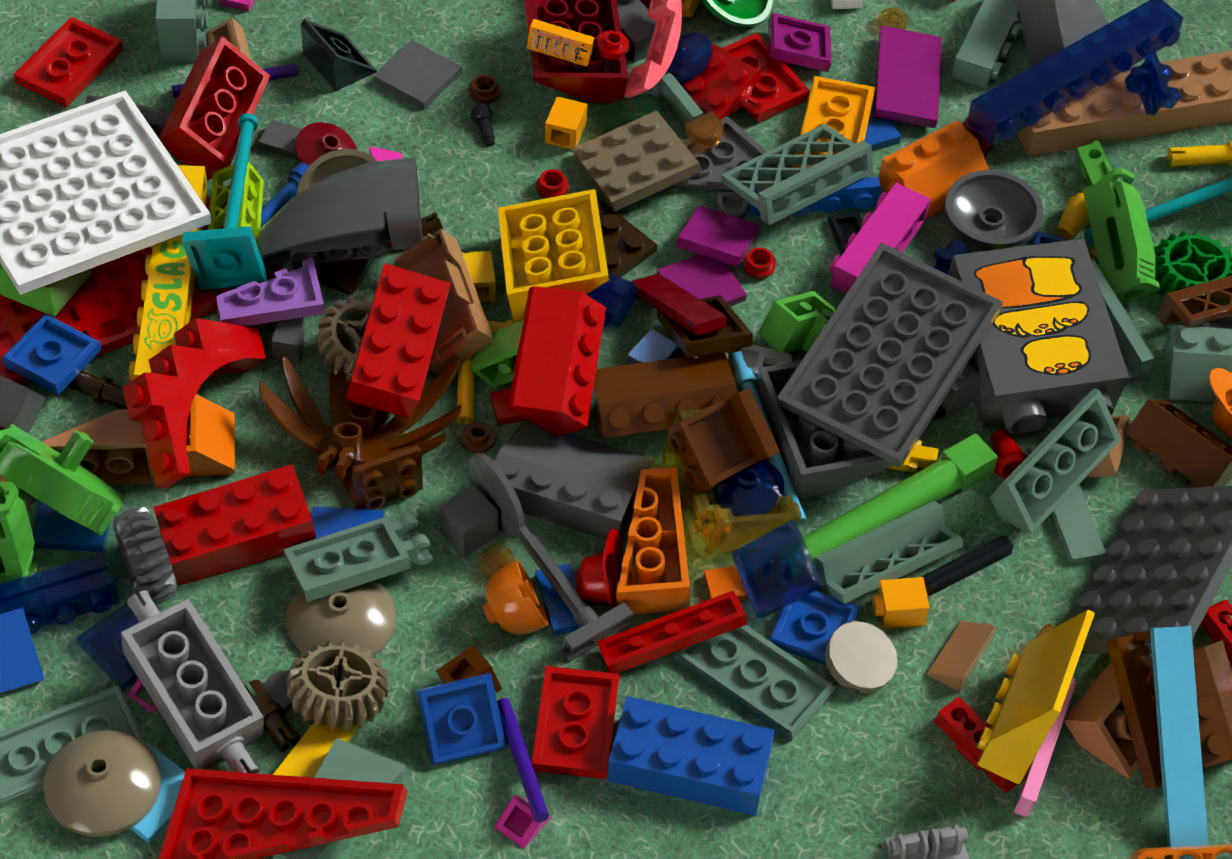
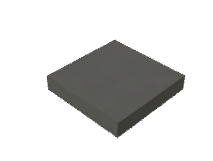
[374,40,462,110]

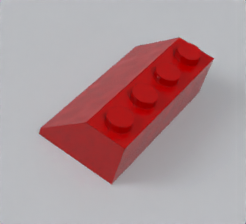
[508,286,606,437]

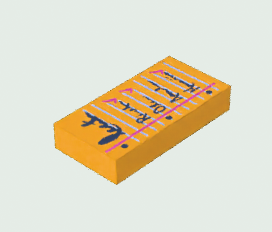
[527,19,594,67]

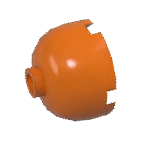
[482,560,549,635]

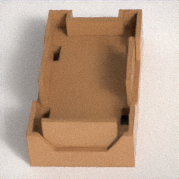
[393,229,494,375]

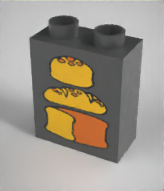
[948,238,1129,435]

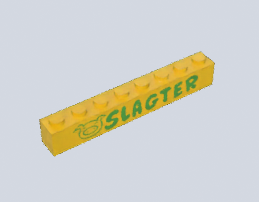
[129,165,208,382]

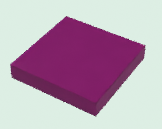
[768,13,832,72]
[676,205,760,267]
[657,254,747,306]

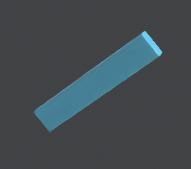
[1150,626,1209,859]

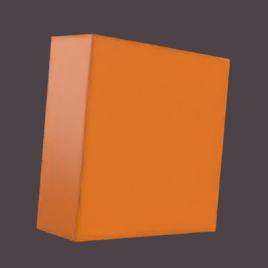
[704,565,748,602]

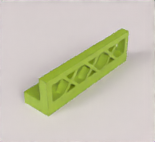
[208,161,264,241]

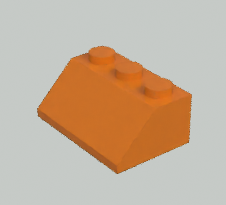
[879,120,989,218]

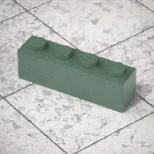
[952,0,1021,89]

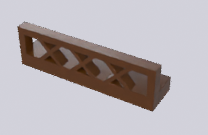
[1156,275,1232,328]
[1106,627,1204,789]

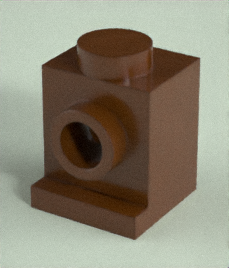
[436,645,502,693]

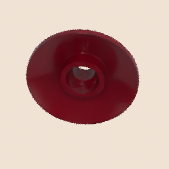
[295,122,357,166]

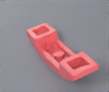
[624,0,682,98]

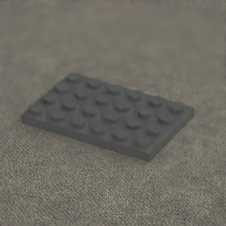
[777,243,1003,468]
[1067,486,1232,654]

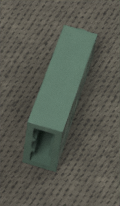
[273,738,406,859]

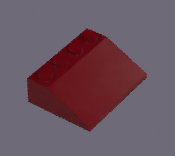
[523,0,628,104]

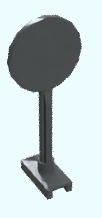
[467,453,633,662]

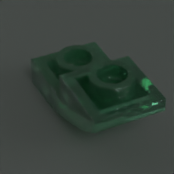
[590,94,664,134]

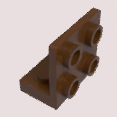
[341,445,423,510]

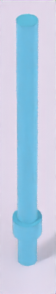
[728,350,807,526]

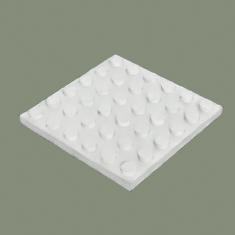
[0,90,211,295]

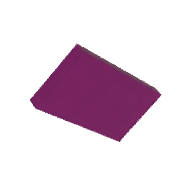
[873,25,941,128]

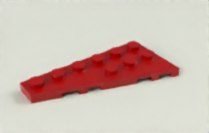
[158,768,408,859]

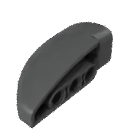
[256,158,423,269]

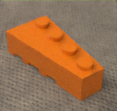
[616,467,690,615]

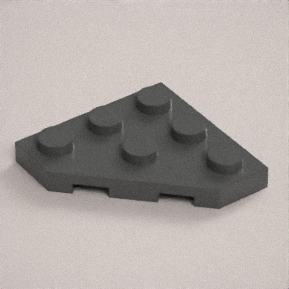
[673,116,787,192]

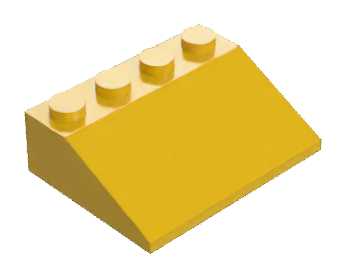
[498,189,609,323]
[976,610,1095,785]

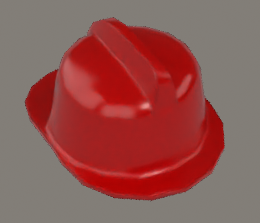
[575,529,623,609]

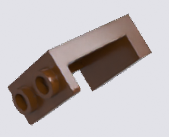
[666,388,780,492]

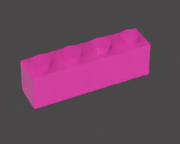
[829,182,931,295]

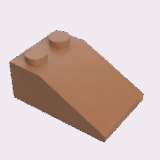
[42,409,155,485]

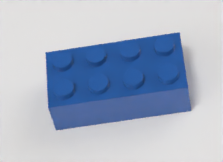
[607,696,775,816]

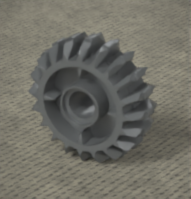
[113,507,177,605]

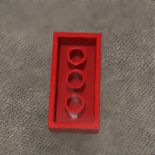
[159,36,270,180]
[345,263,451,419]
[153,464,316,586]

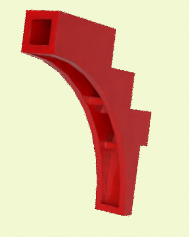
[122,318,266,488]

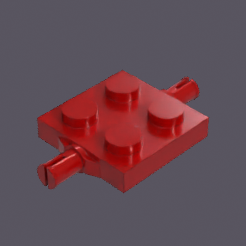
[675,43,762,121]

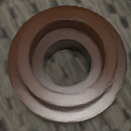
[468,74,500,103]
[461,422,496,454]

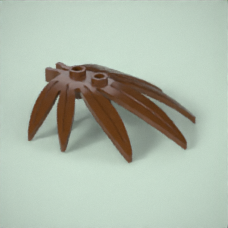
[259,346,462,480]

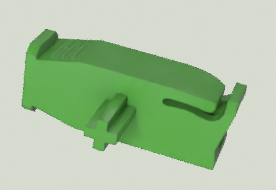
[1083,168,1160,303]
[0,424,126,536]
[0,481,38,591]

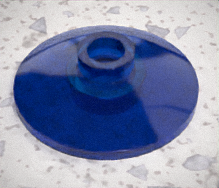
[664,32,712,85]
[713,460,784,518]

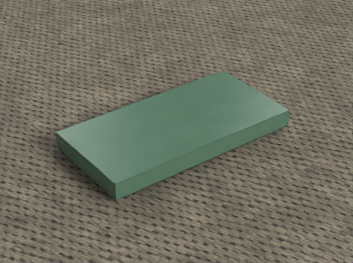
[673,625,836,741]
[0,684,146,808]

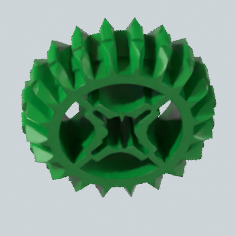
[1154,230,1232,295]

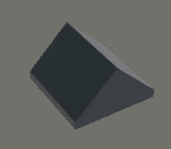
[301,19,377,91]

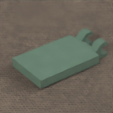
[284,514,433,602]

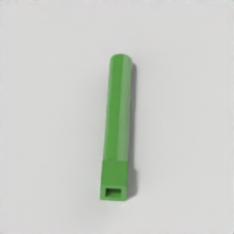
[771,433,998,585]

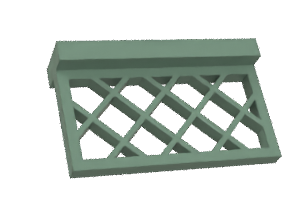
[721,124,873,225]

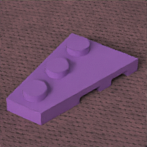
[216,257,325,326]

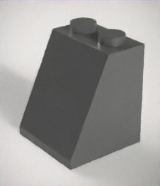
[1017,0,1108,67]

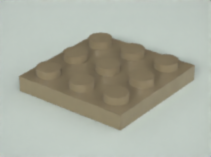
[572,111,701,212]

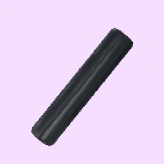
[921,535,1014,595]

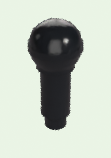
[471,103,495,146]

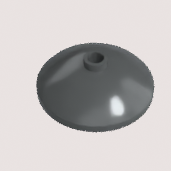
[945,170,1043,248]

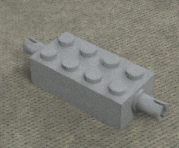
[121,591,264,773]

